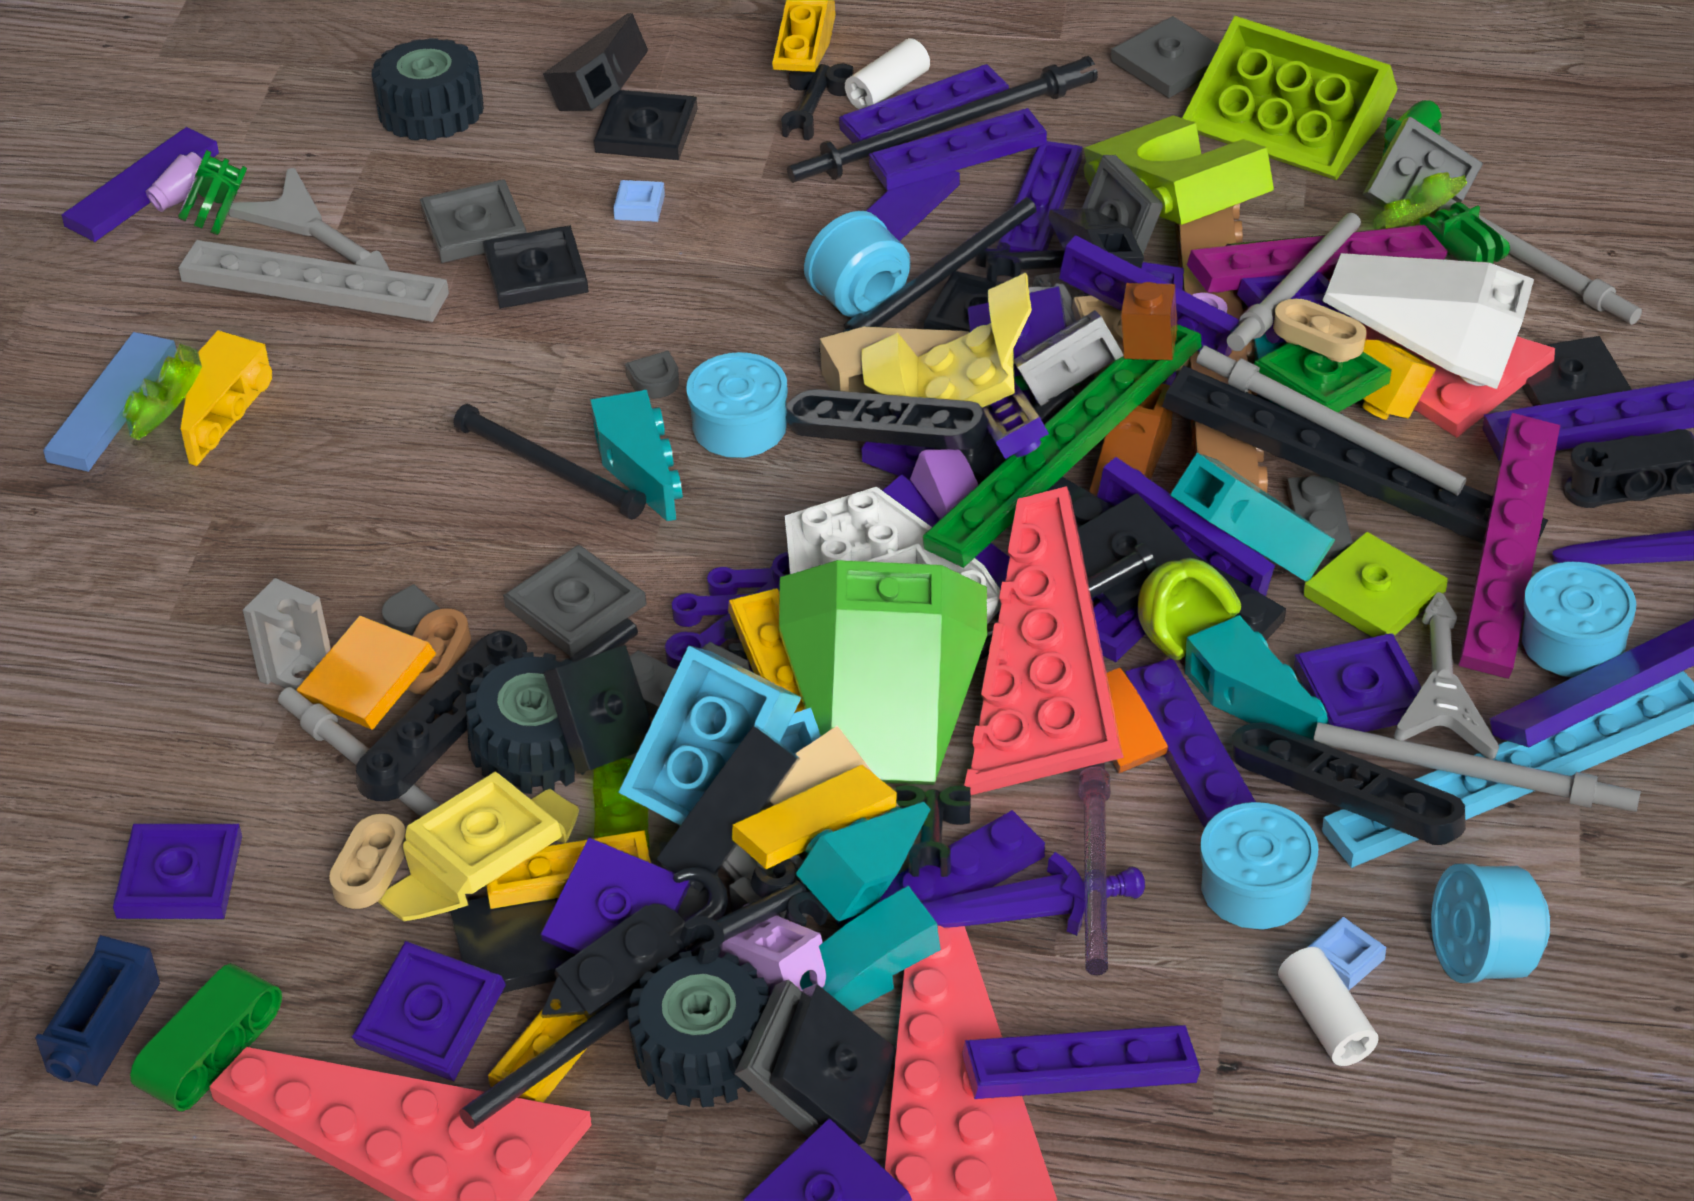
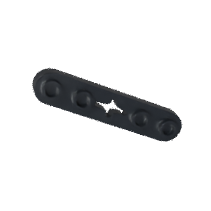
[786,389,989,450]
[356,631,527,801]
[1232,723,1466,845]

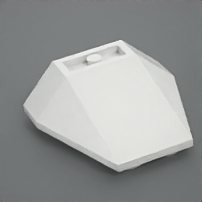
[1323,253,1534,389]
[785,487,1001,624]

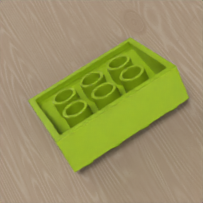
[1182,15,1398,180]

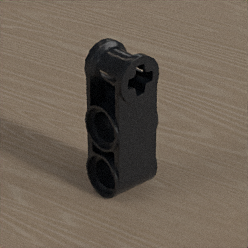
[1564,429,1694,508]

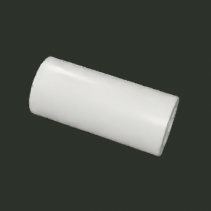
[845,38,930,109]
[1278,947,1378,1066]

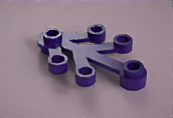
[665,552,790,673]

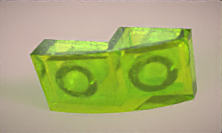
[1372,172,1467,230]
[123,344,202,440]
[593,758,650,849]

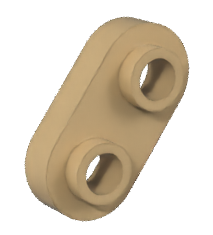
[1273,299,1366,362]
[329,814,406,909]

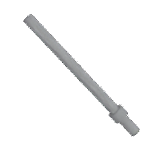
[1420,186,1642,325]
[1227,213,1361,351]
[1196,346,1467,496]
[278,687,440,817]
[1314,722,1641,812]

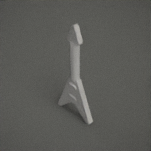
[229,168,390,270]
[1394,592,1499,759]

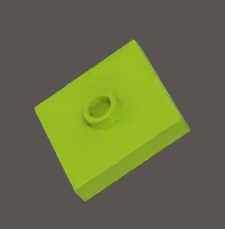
[1304,532,1448,637]

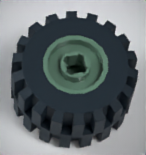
[371,38,484,140]
[466,652,585,794]
[628,951,770,1107]

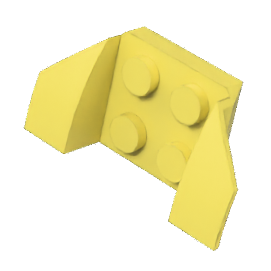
[862,273,1032,408]
[378,771,579,921]

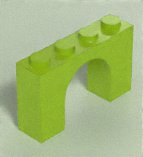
[1084,115,1274,225]

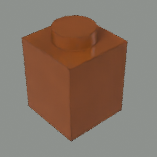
[1121,282,1177,360]

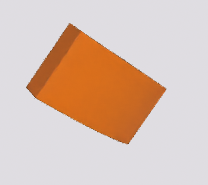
[1107,667,1168,774]

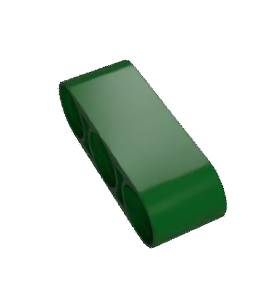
[130,963,282,1112]

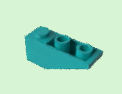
[590,390,683,521]
[1170,453,1336,581]
[1185,615,1328,740]
[796,802,931,922]

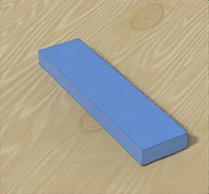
[43,332,177,472]

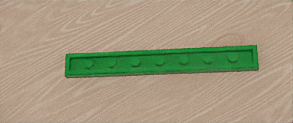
[922,324,1202,568]

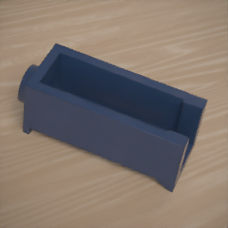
[35,935,160,1086]

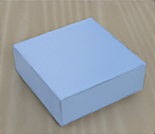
[613,180,665,222]
[1308,917,1386,990]

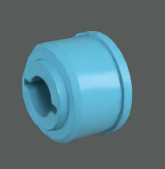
[804,211,911,318]
[686,352,788,458]
[1522,562,1636,677]
[1200,802,1319,930]
[1431,864,1550,983]

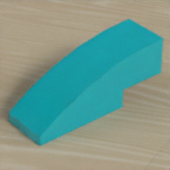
[800,886,941,1012]

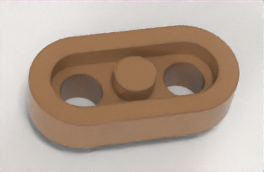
[407,608,471,695]

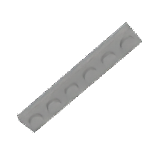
[178,240,449,322]

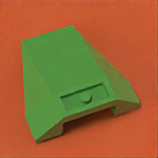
[778,560,987,785]

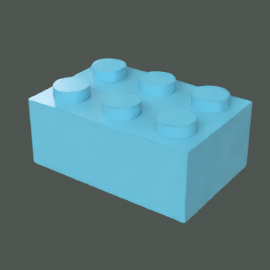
[619,646,801,825]

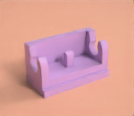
[718,904,826,996]

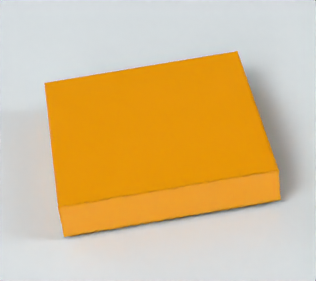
[296,616,436,730]

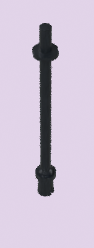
[787,56,1098,183]

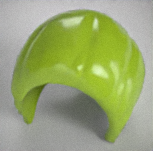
[1138,558,1241,660]

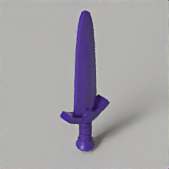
[1552,530,1694,565]
[923,852,1145,936]

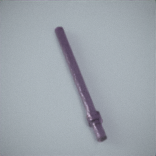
[1078,762,1111,976]

